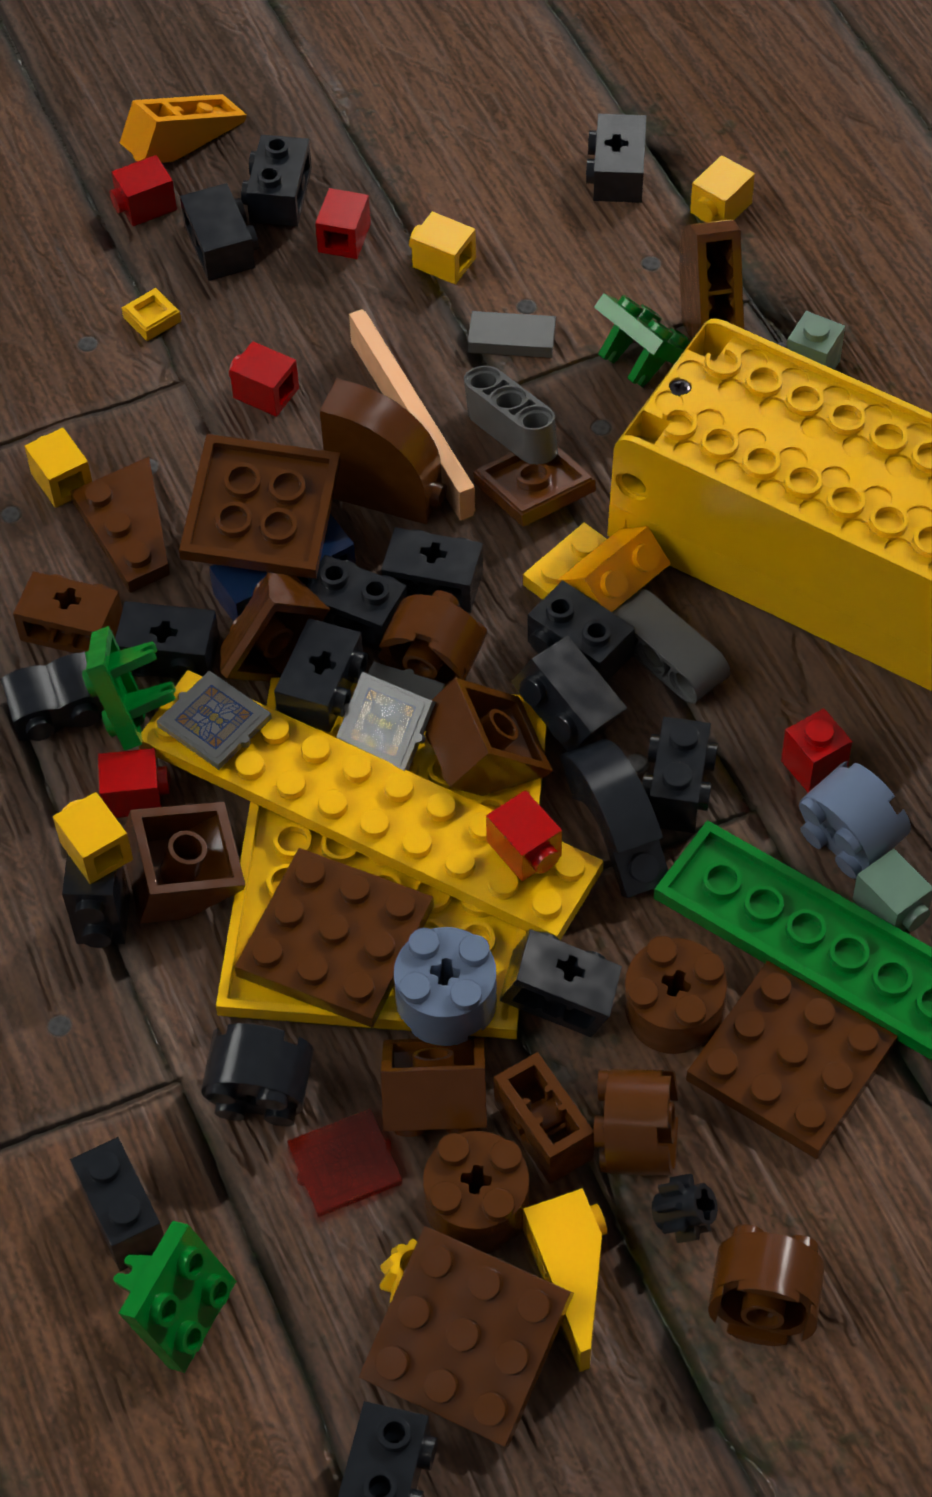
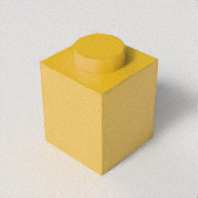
[690,155,755,222]
[409,211,476,285]
[24,427,92,508]
[53,792,133,884]

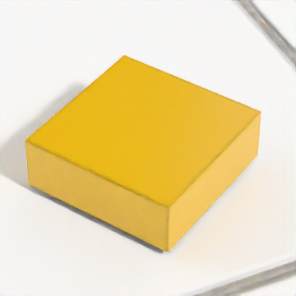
[121,288,181,341]

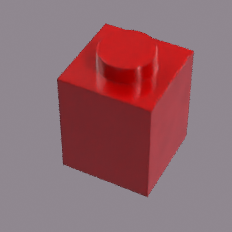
[109,155,177,227]
[315,188,371,259]
[229,341,299,417]
[781,708,853,793]
[98,748,170,818]
[486,790,562,882]

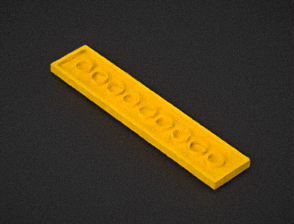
[139,670,603,940]

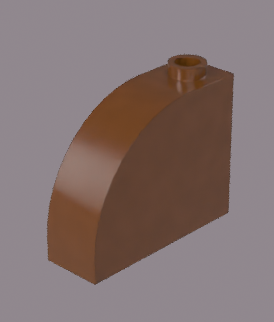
[679,219,744,340]
[320,378,447,525]

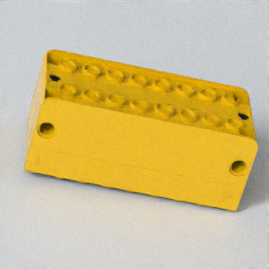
[607,319,932,691]

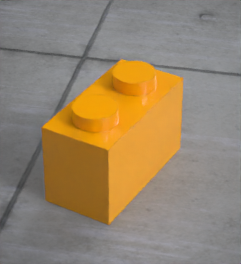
[556,526,671,612]

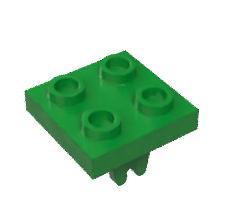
[594,293,691,387]
[82,626,176,751]
[113,1221,237,1373]

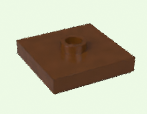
[473,447,596,527]

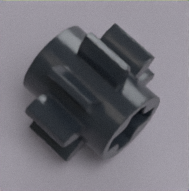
[651,1174,718,1243]

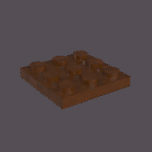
[179,434,341,579]
[235,848,434,1028]
[686,960,897,1159]
[359,1226,574,1447]

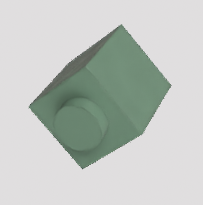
[787,311,845,370]
[852,849,932,932]

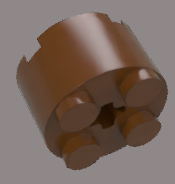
[378,590,488,687]
[625,936,727,1054]
[594,1069,678,1175]
[423,1131,529,1253]
[708,1224,825,1346]

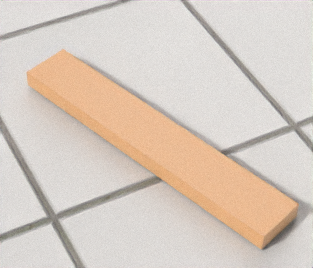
[349,309,475,521]

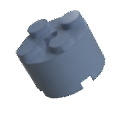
[799,761,911,879]
[394,927,497,1046]

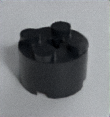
[201,1023,314,1127]

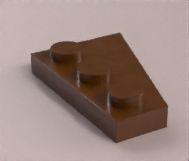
[70,456,170,593]

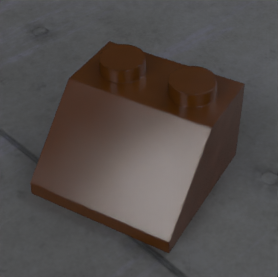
[221,572,330,682]
[425,678,552,796]
[124,802,246,924]
[381,1036,487,1137]

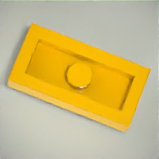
[523,522,607,600]

